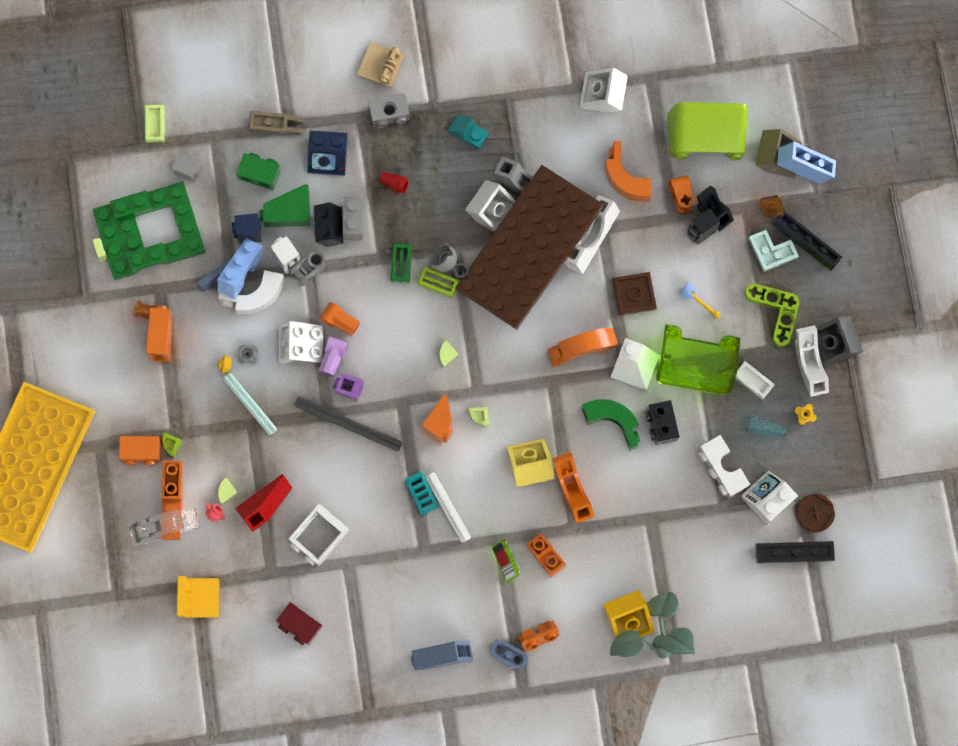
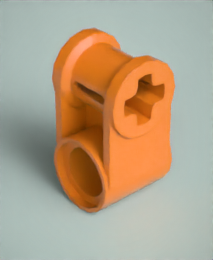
[669,175,694,214]

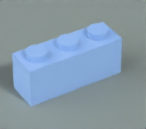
[777,142,836,184]

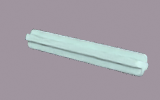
[223,373,277,436]

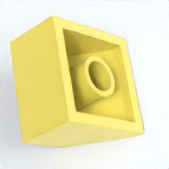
[507,439,555,487]

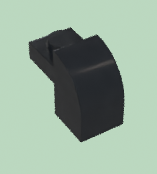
[696,185,734,232]

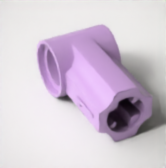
[319,336,349,377]

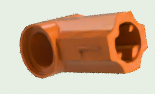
[319,302,360,336]

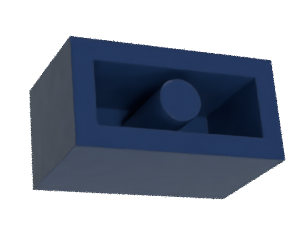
[231,213,262,244]

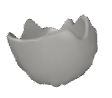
[429,243,457,272]

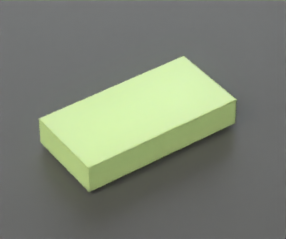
[145,105,165,143]

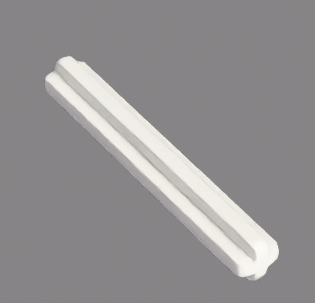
[425,472,471,543]

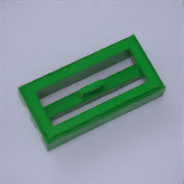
[391,244,412,283]

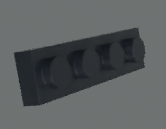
[772,210,843,271]
[755,541,835,564]

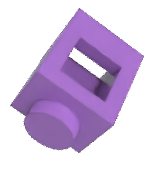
[333,373,364,402]

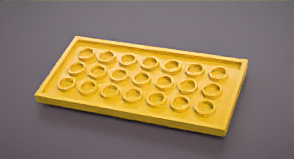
[0,382,96,554]

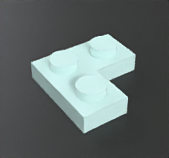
[748,230,799,272]

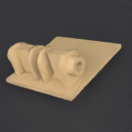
[357,42,405,88]

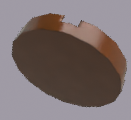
[796,494,835,532]

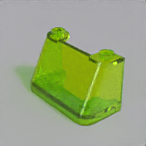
[656,324,741,395]

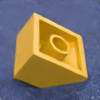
[603,590,654,638]

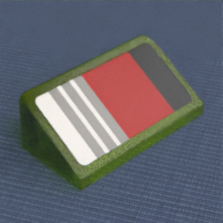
[491,539,521,582]

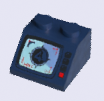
[308,130,348,176]

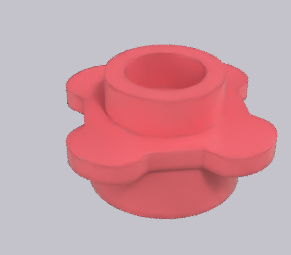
[205,503,226,522]

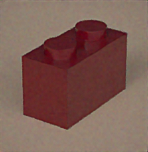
[276,602,323,646]

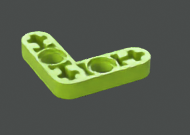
[744,284,799,348]

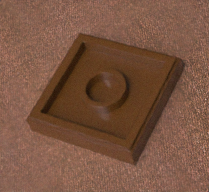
[612,272,657,316]

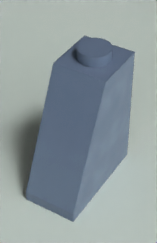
[411,641,473,670]

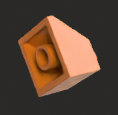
[422,394,453,445]

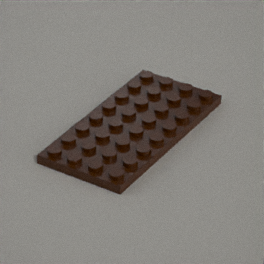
[455,165,604,330]

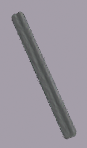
[295,397,402,451]

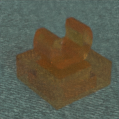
[760,195,785,217]

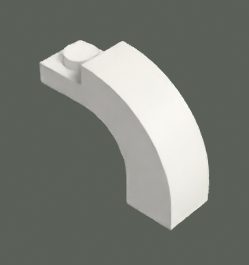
[218,270,284,315]
[795,325,829,397]

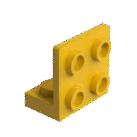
[177,576,220,618]

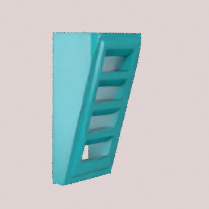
[405,471,439,516]

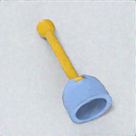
[679,283,720,319]

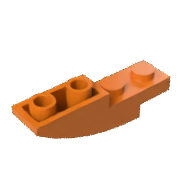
[161,461,183,540]

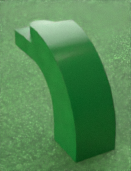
[581,399,640,451]

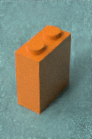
[146,306,174,362]

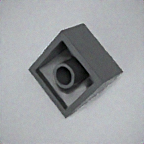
[817,316,863,366]

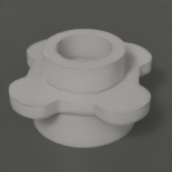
[238,345,257,364]

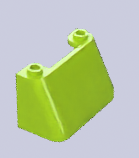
[667,102,748,161]

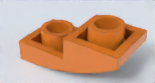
[526,533,566,578]

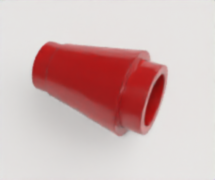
[379,172,409,194]

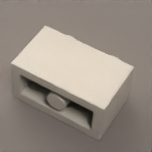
[271,236,301,274]

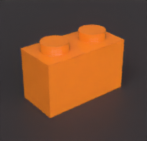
[119,436,161,466]

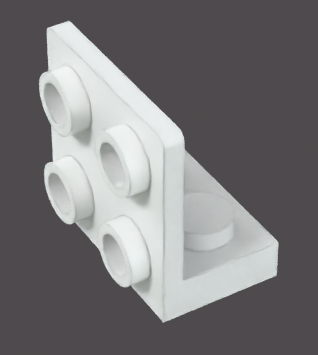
[279,321,323,364]

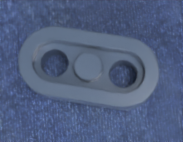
[490,640,527,670]

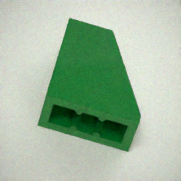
[260,184,310,227]

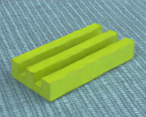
[417,266,460,299]

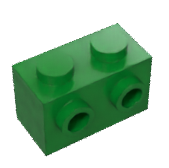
[236,153,281,190]

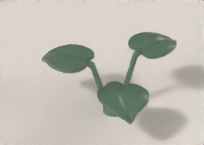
[610,592,695,659]

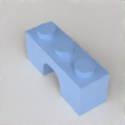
[218,238,263,300]

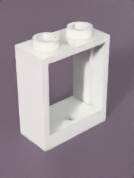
[289,504,349,566]

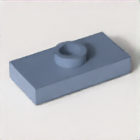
[197,260,229,292]

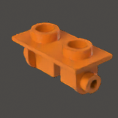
[517,620,560,652]

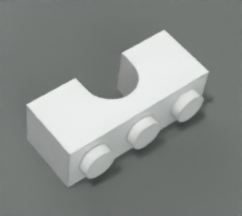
[698,435,751,499]

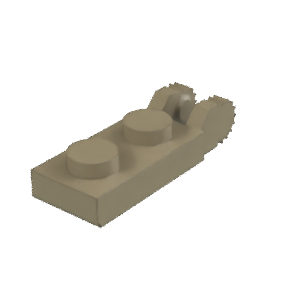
[249,111,303,135]

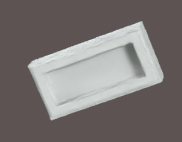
[732,361,775,400]

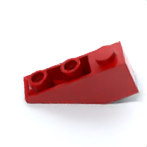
[235,474,292,532]

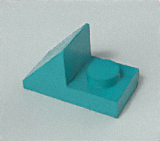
[447,115,489,150]

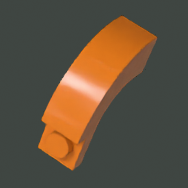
[605,141,651,202]
[548,328,619,367]
[552,452,594,524]

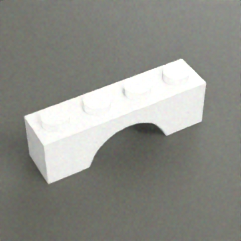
[564,195,620,274]

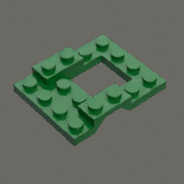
[92,181,206,281]

